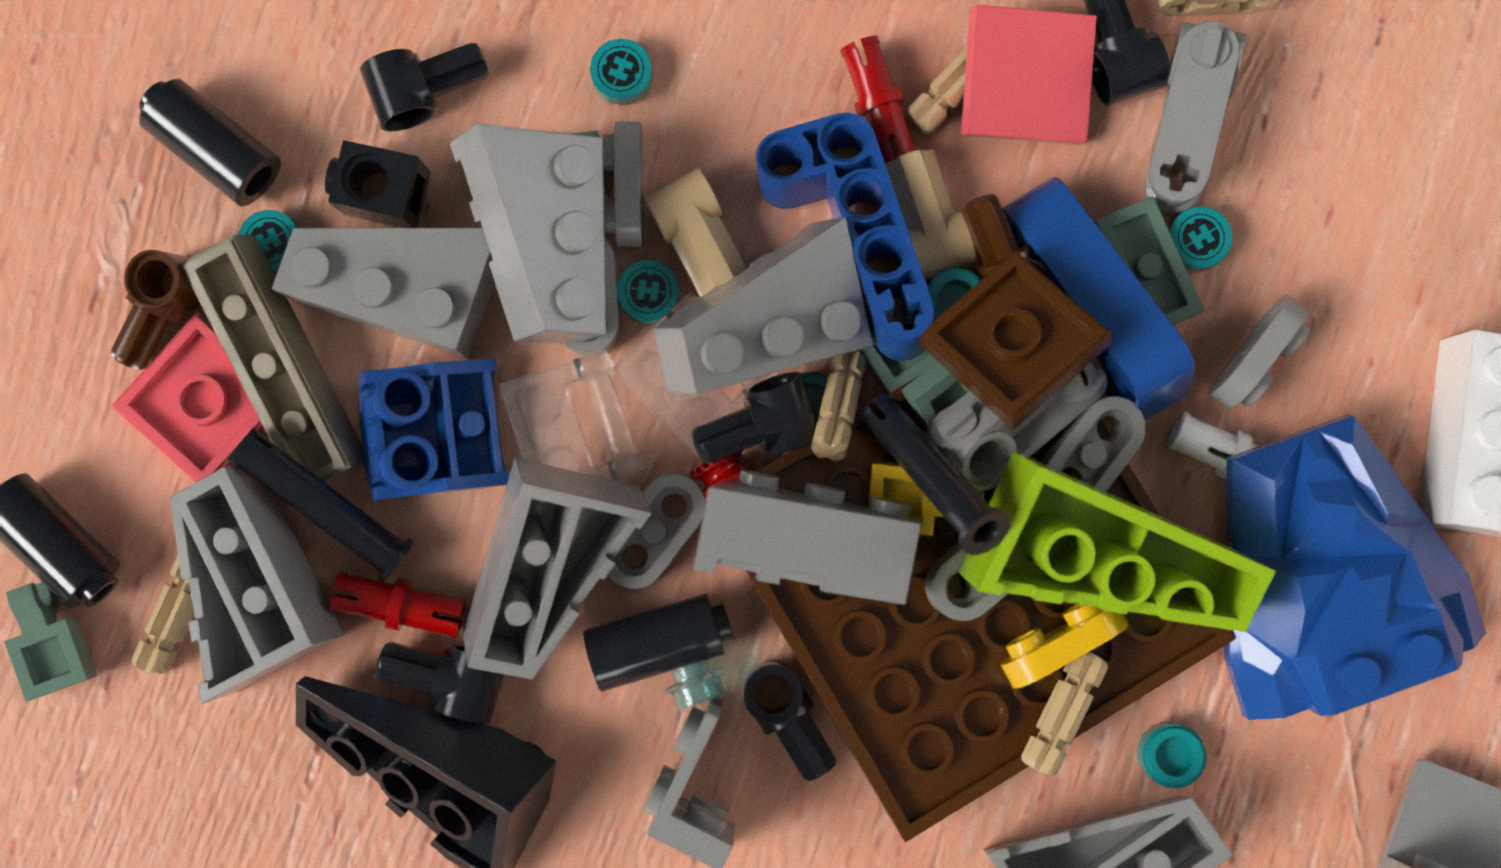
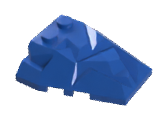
[1224,414,1486,720]

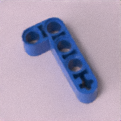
[756,112,935,361]
[1002,177,1195,420]

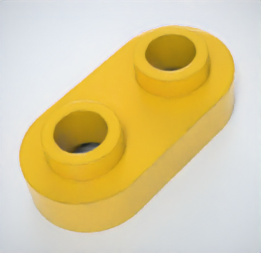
[1000,604,1129,689]

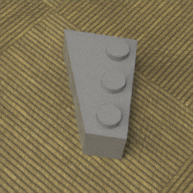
[450,123,606,344]
[653,217,873,395]
[272,228,496,360]
[463,458,652,680]
[169,466,344,704]
[693,470,923,605]
[983,797,1233,868]

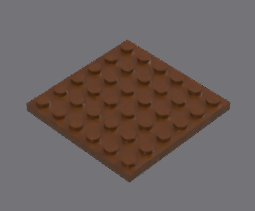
[705,375,1235,843]

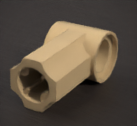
[885,149,976,281]
[642,168,747,298]

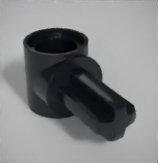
[1083,0,1171,106]
[360,43,489,132]
[691,372,817,463]
[377,642,504,724]
[744,660,837,781]

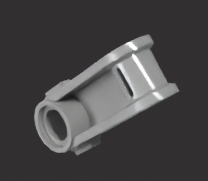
[1145,22,1246,215]
[926,361,1108,492]

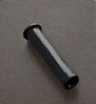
[861,395,1010,555]
[227,427,414,582]

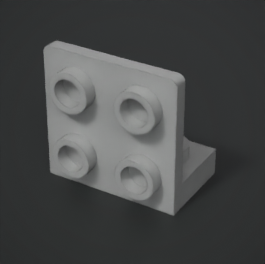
[643,698,734,868]
[1377,759,1501,868]

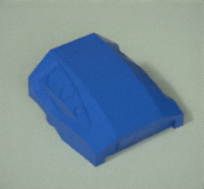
[358,358,509,501]

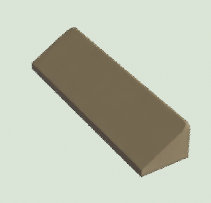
[180,234,364,481]

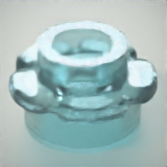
[665,660,726,712]

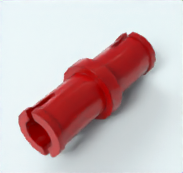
[840,35,918,164]
[329,571,467,639]

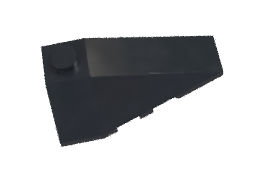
[296,676,556,868]

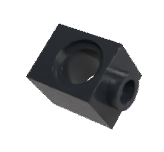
[325,140,431,228]

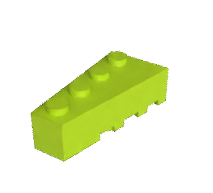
[957,451,1276,632]

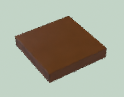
[919,251,1112,431]

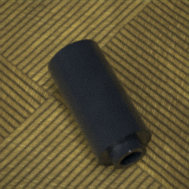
[139,79,281,207]
[0,473,120,608]
[583,593,734,692]

